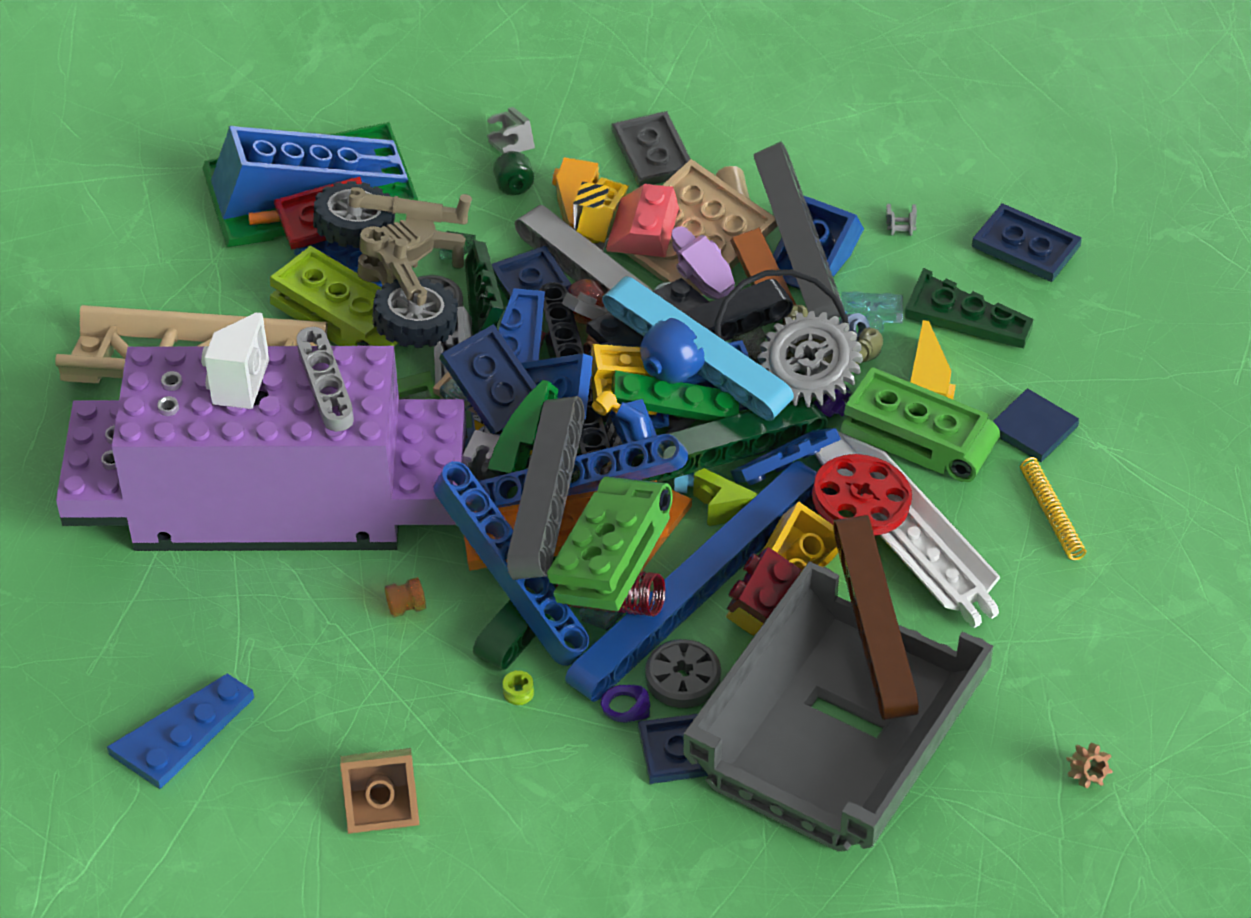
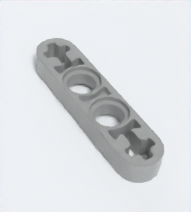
[297,327,354,432]

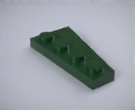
[465,240,504,335]

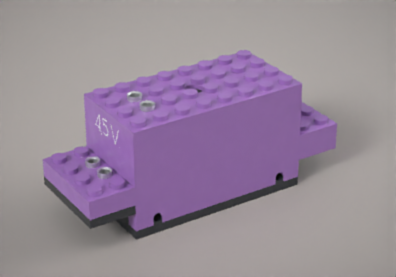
[56,346,466,551]

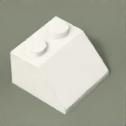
[201,313,269,409]

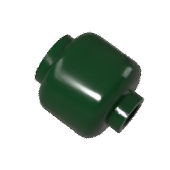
[493,151,534,195]

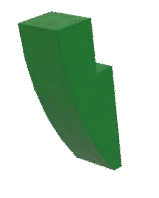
[487,380,559,476]

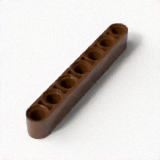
[833,515,919,720]

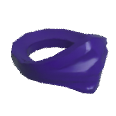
[600,685,650,723]

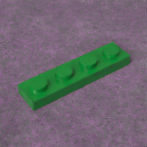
[611,370,739,422]

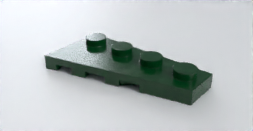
[905,268,1033,349]

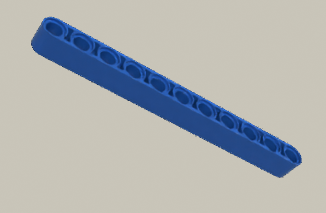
[565,460,817,702]

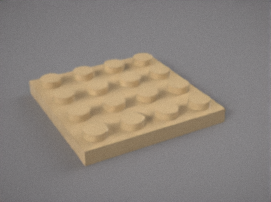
[607,159,778,296]

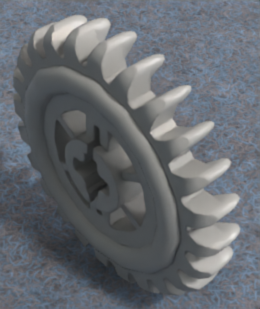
[757,311,863,408]

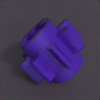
[813,385,852,418]

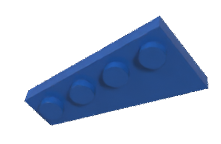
[107,673,254,789]

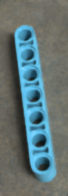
[602,276,794,421]

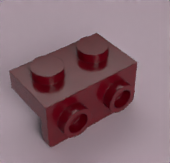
[727,547,801,624]

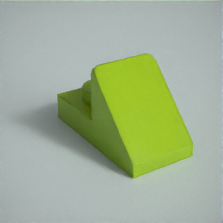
[693,468,757,526]

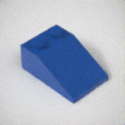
[773,195,864,289]

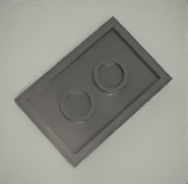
[612,111,691,187]

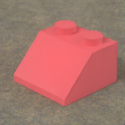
[606,184,679,257]

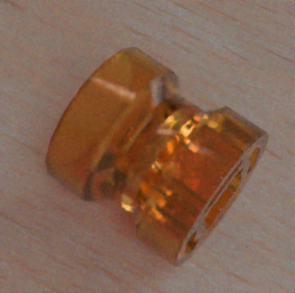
[384,577,426,618]

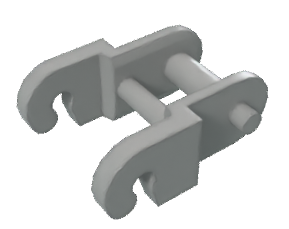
[886,204,917,236]

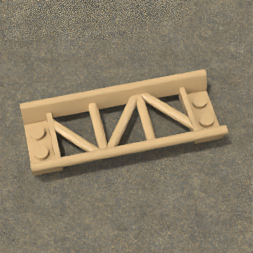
[55,305,328,383]

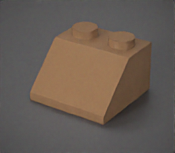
[340,748,419,834]

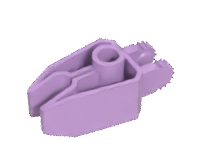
[671,226,735,300]

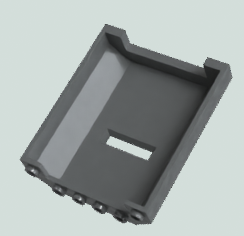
[683,561,993,852]

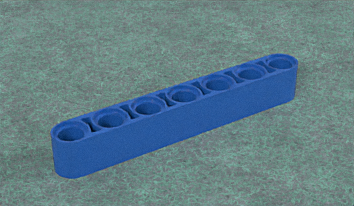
[467,434,688,512]
[434,461,589,666]

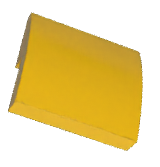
[591,344,657,415]

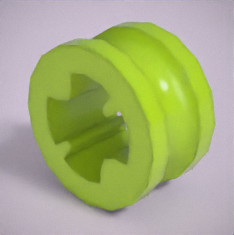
[503,670,534,705]

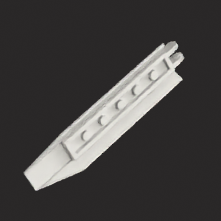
[815,431,1000,628]

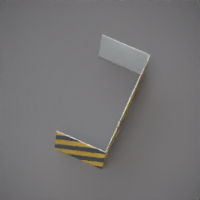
[573,182,611,251]

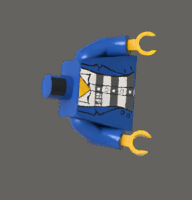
[592,391,657,480]

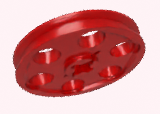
[812,454,912,536]

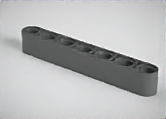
[753,141,846,320]
[507,396,585,580]

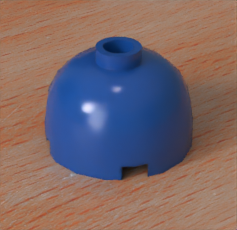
[640,318,705,384]

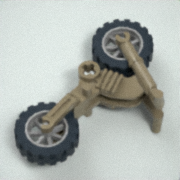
[313,181,472,348]

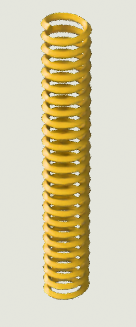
[1020,457,1087,560]

